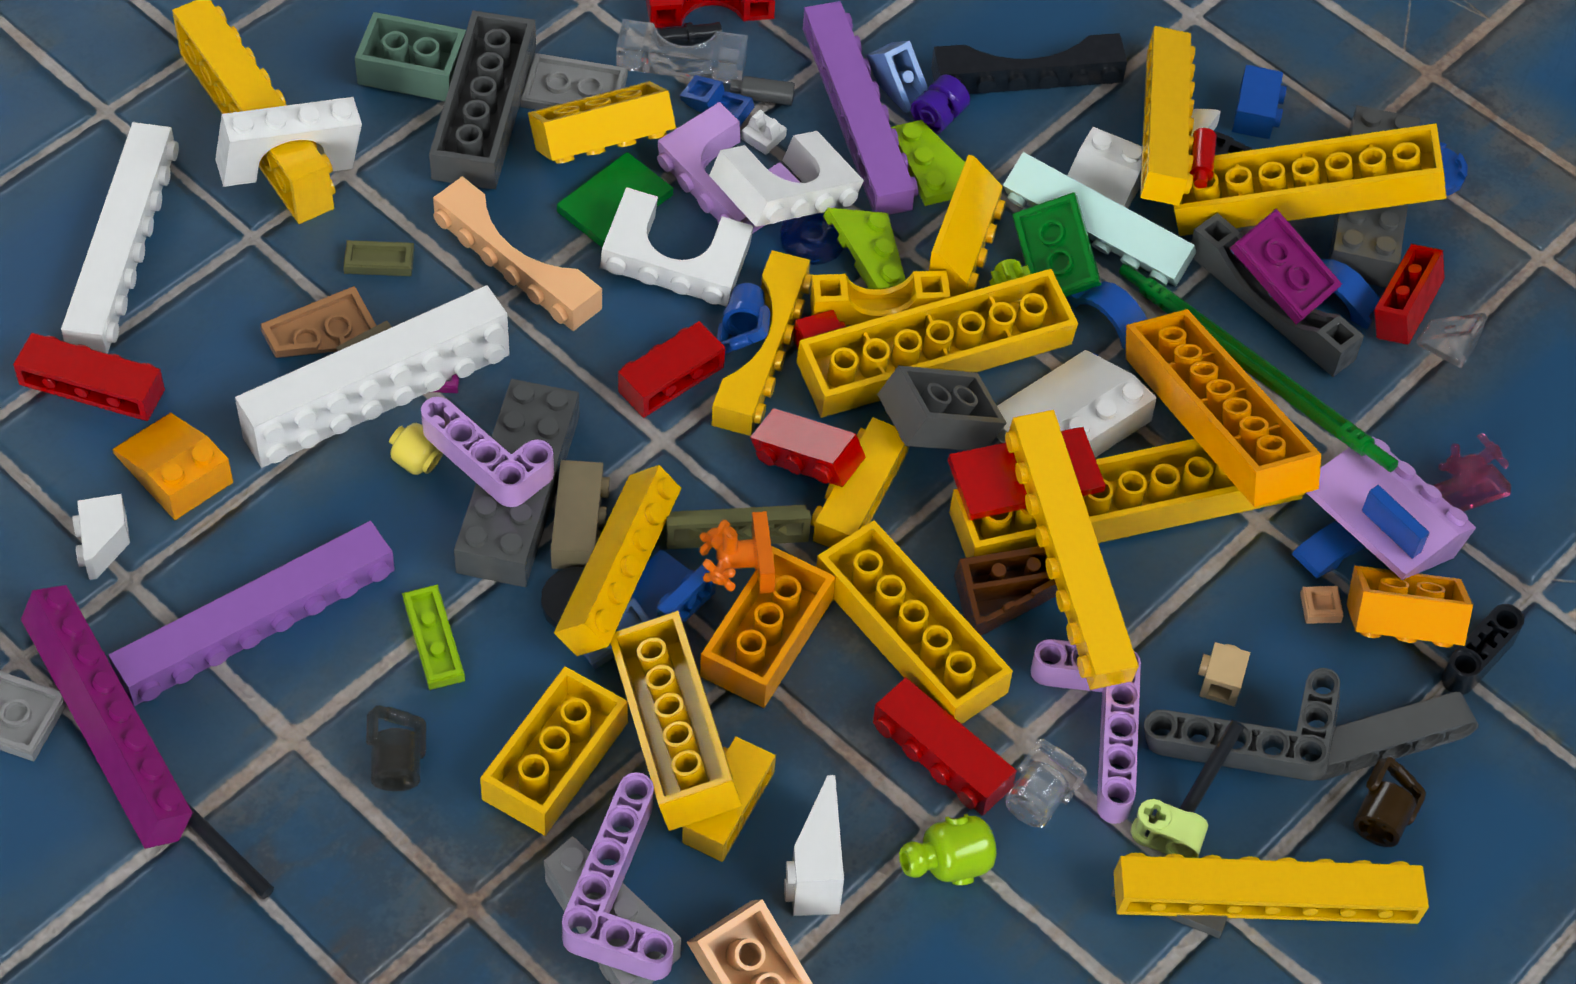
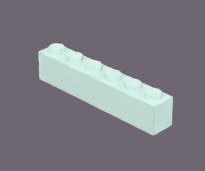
[1003,152,1196,287]

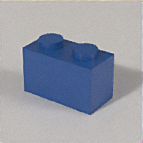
[1232,65,1287,139]

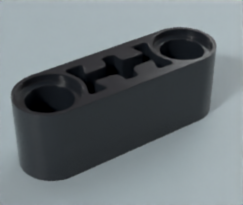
[1442,604,1524,695]

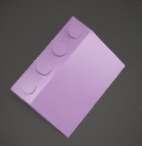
[1306,437,1476,580]

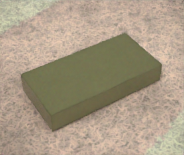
[343,240,415,276]

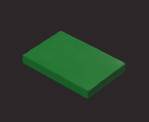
[557,152,673,247]
[1012,192,1102,297]

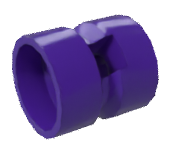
[910,74,970,134]

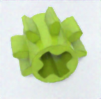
[989,259,1031,286]

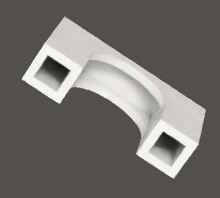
[215,97,362,187]
[709,131,864,227]
[600,187,754,307]

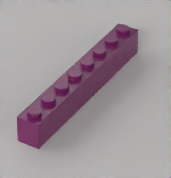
[21,585,193,849]

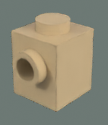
[1198,642,1251,707]

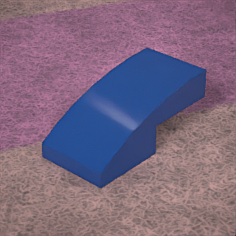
[680,75,755,127]
[1292,521,1365,578]

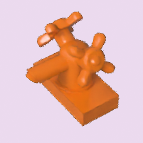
[699,511,775,594]

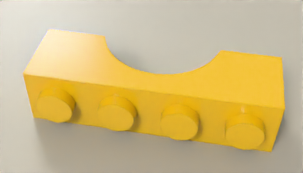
[810,270,950,325]

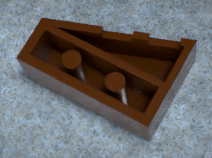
[954,546,1058,636]

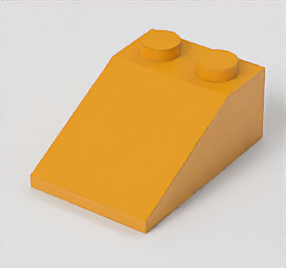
[112,412,233,520]

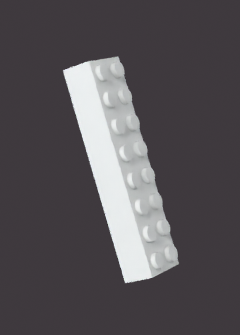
[235,285,510,468]

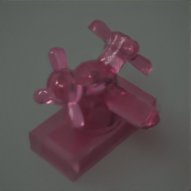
[1432,433,1511,512]

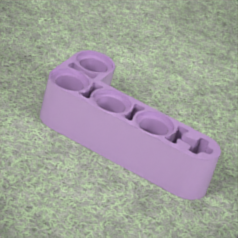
[421,397,554,507]

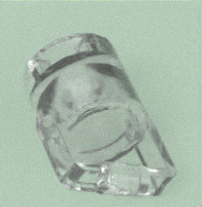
[1005,739,1087,828]

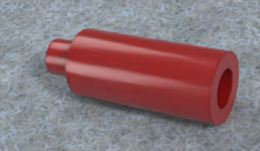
[1190,128,1217,188]

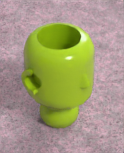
[899,814,997,885]

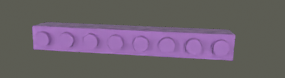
[803,1,918,215]
[108,521,395,706]

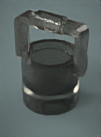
[366,705,426,792]

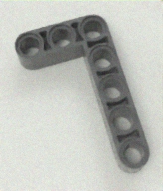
[1144,668,1340,781]

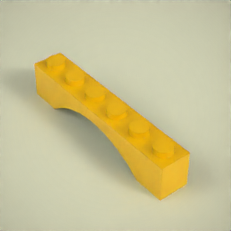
[711,250,813,436]

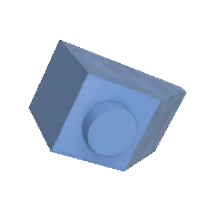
[866,41,928,113]

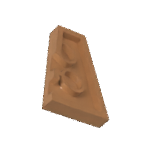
[260,286,377,358]

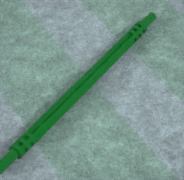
[1119,264,1399,472]

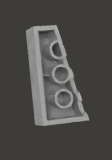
[544,836,681,984]

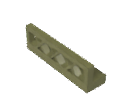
[665,505,811,549]

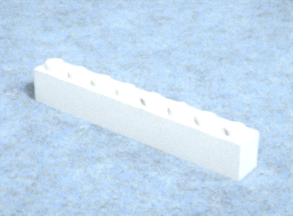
[61,122,179,354]

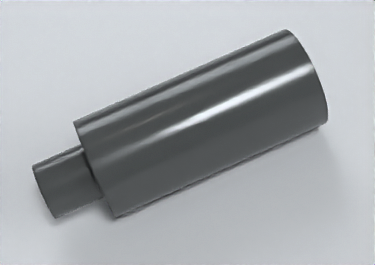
[730,76,795,106]

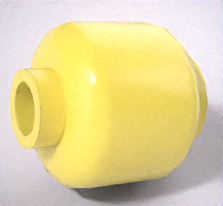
[389,423,443,475]

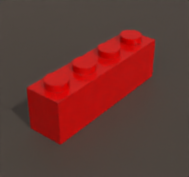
[13,332,165,422]
[873,677,1017,816]

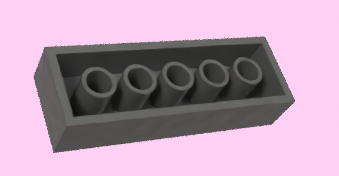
[429,10,536,189]
[1328,105,1420,288]
[454,379,580,587]

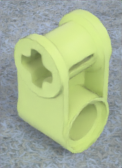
[1130,799,1208,858]

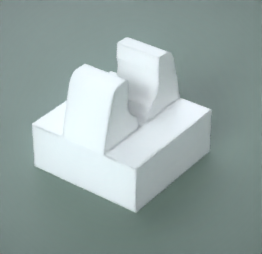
[741,110,787,155]

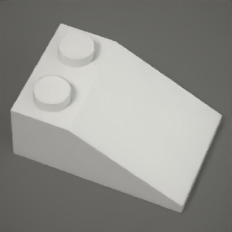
[1067,127,1143,209]
[784,775,844,916]

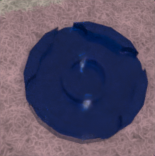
[780,212,844,265]

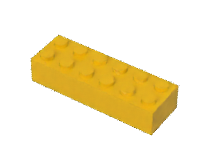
[816,520,1013,724]
[610,611,742,831]

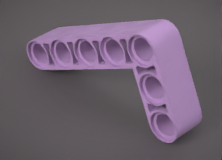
[1030,639,1141,824]
[562,772,674,981]

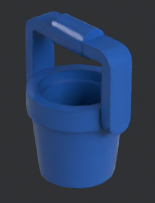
[717,283,771,354]

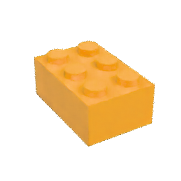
[1347,565,1473,648]

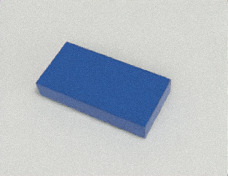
[1362,485,1429,559]

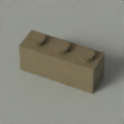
[551,460,610,569]

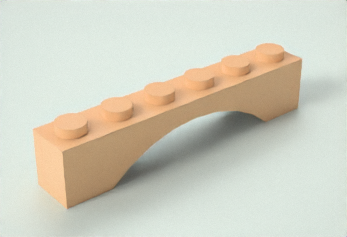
[433,176,602,331]

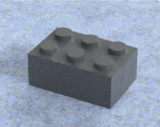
[877,365,1007,450]

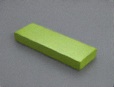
[402,584,465,690]

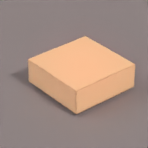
[1300,586,1344,624]

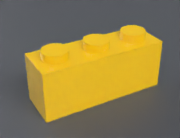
[682,736,776,862]

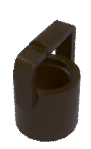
[1353,757,1426,847]

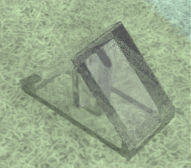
[1416,313,1487,368]

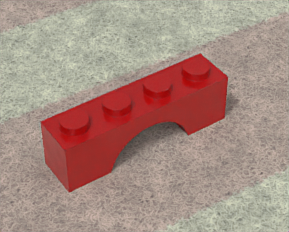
[646,0,775,29]

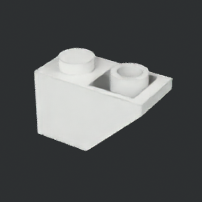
[72,494,130,580]

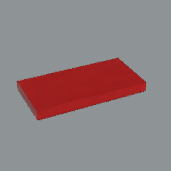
[948,427,1106,520]

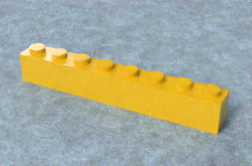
[1140,26,1196,206]
[1005,410,1139,690]
[1113,853,1429,924]

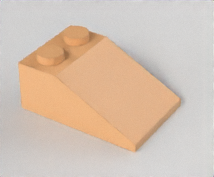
[687,899,813,984]

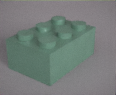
[355,12,466,101]

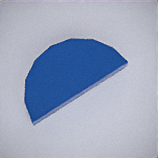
[1440,142,1468,196]

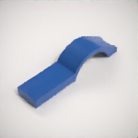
[1321,259,1380,329]
[1066,281,1148,351]

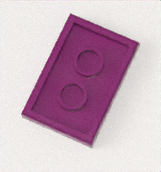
[1230,208,1342,325]

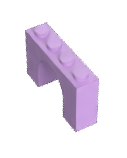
[657,102,801,233]

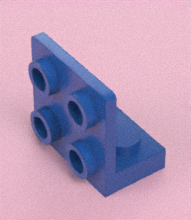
[630,550,716,624]

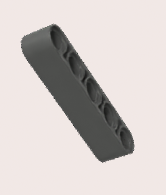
[1304,692,1479,780]

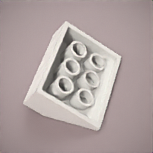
[997,350,1157,458]

